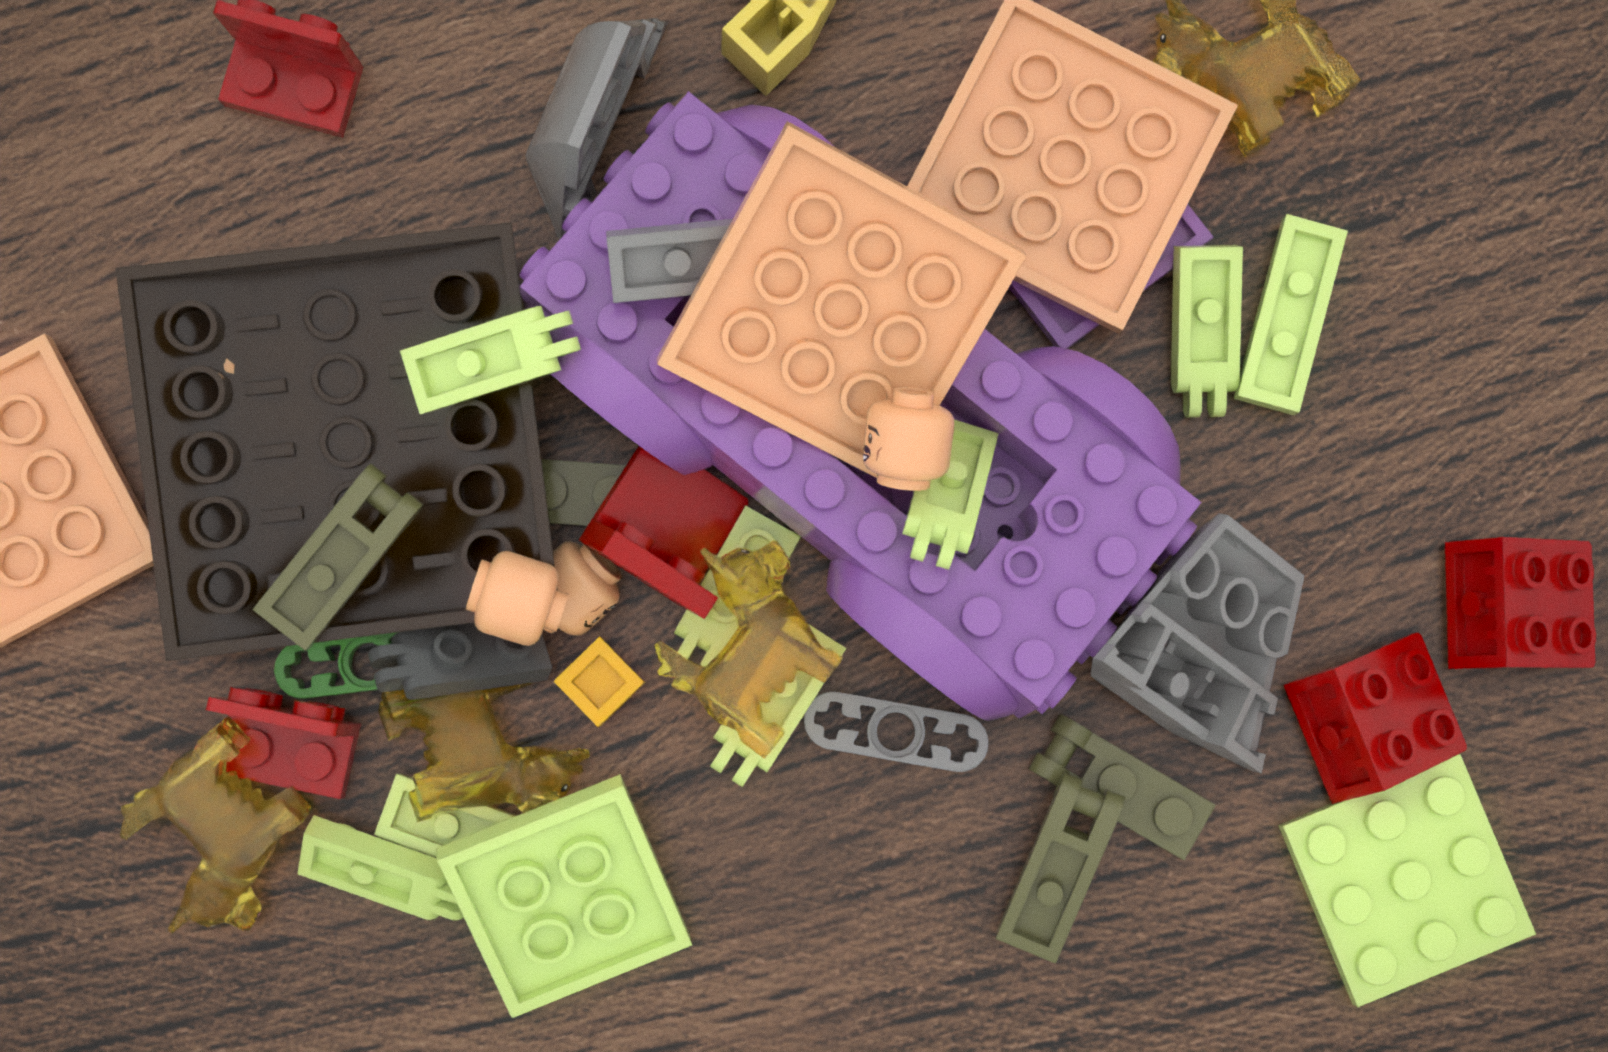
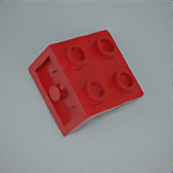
[213,0,364,138]
[578,446,748,620]
[1445,537,1596,669]
[1284,632,1467,804]
[206,687,361,799]

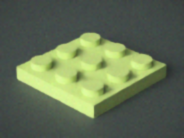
[1278,754,1536,1007]
[436,774,692,1018]

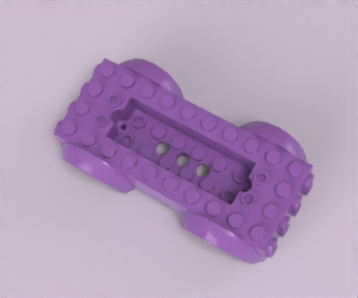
[519,91,1202,721]

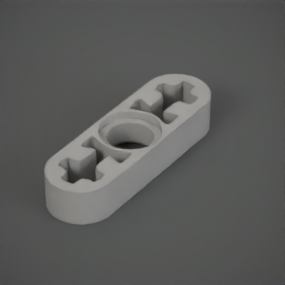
[804,692,988,772]

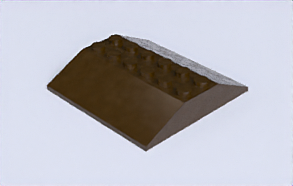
[115,222,558,661]

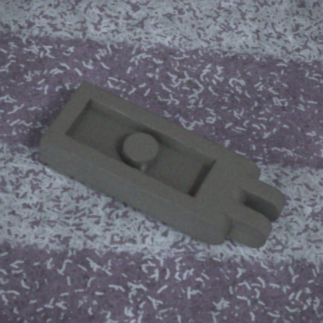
[368,622,552,700]

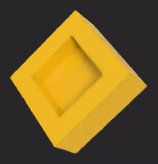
[553,636,646,727]

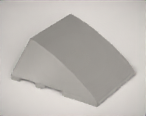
[525,18,668,240]
[1091,513,1305,774]

